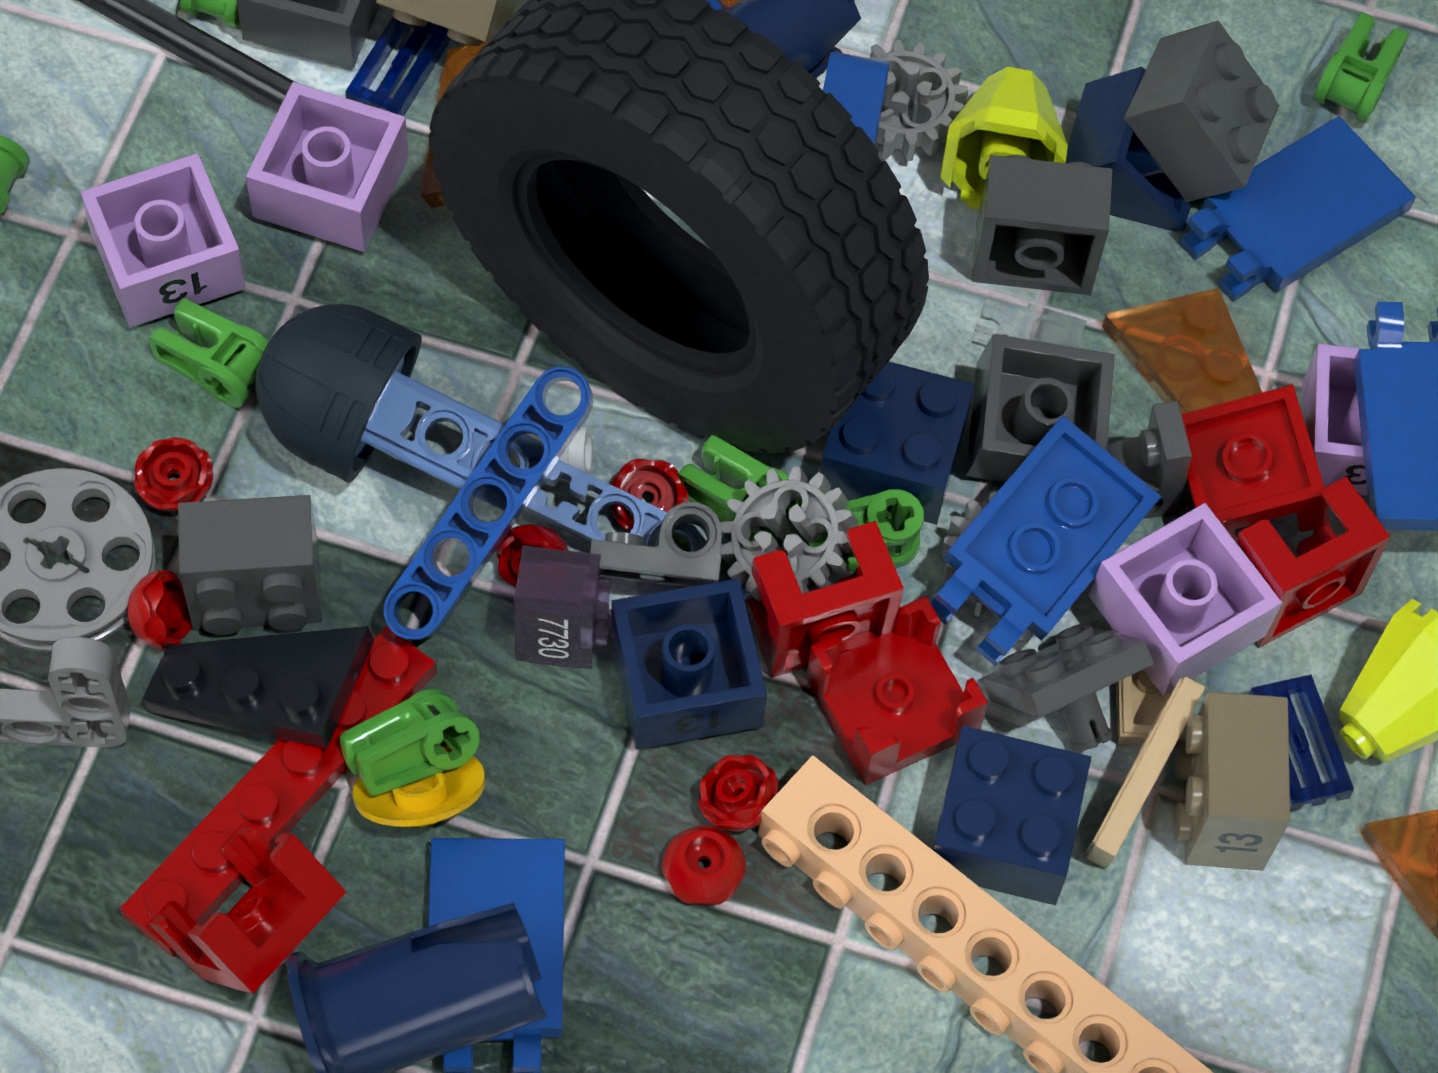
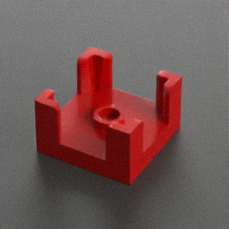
[1181,384,1330,542]
[1236,477,1391,648]
[746,521,904,678]
[806,596,988,785]
[148,825,347,994]

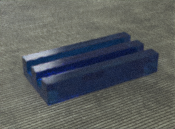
[345,16,451,116]
[1248,674,1355,812]

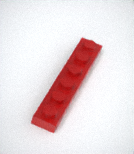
[120,625,437,958]

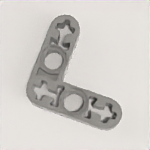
[0,637,131,748]

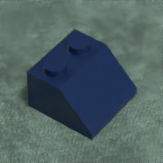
[1066,66,1192,232]

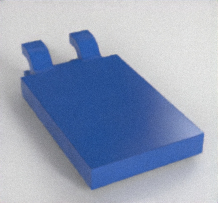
[1180,116,1416,302]
[1353,302,1438,531]
[930,415,1161,666]
[428,838,565,1073]

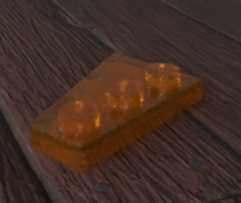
[1102,288,1262,414]

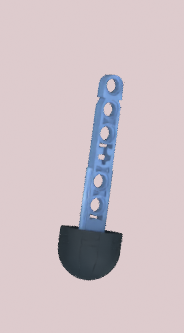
[256,304,751,602]

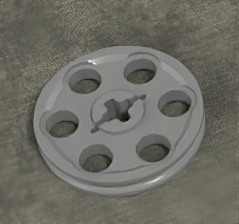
[0,468,156,653]

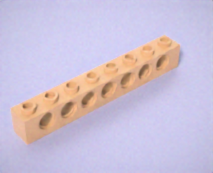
[758,755,1214,1073]

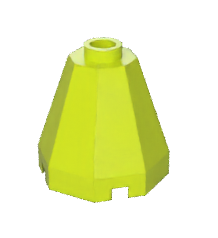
[940,67,1068,210]
[1339,599,1438,763]

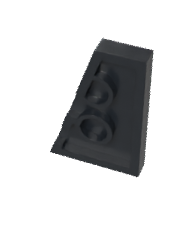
[142,626,374,749]

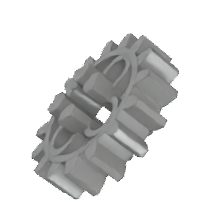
[870,40,968,161]
[720,466,859,601]

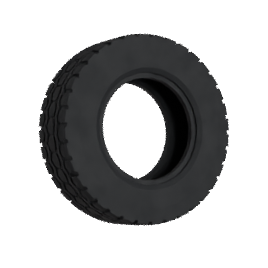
[429,0,929,453]

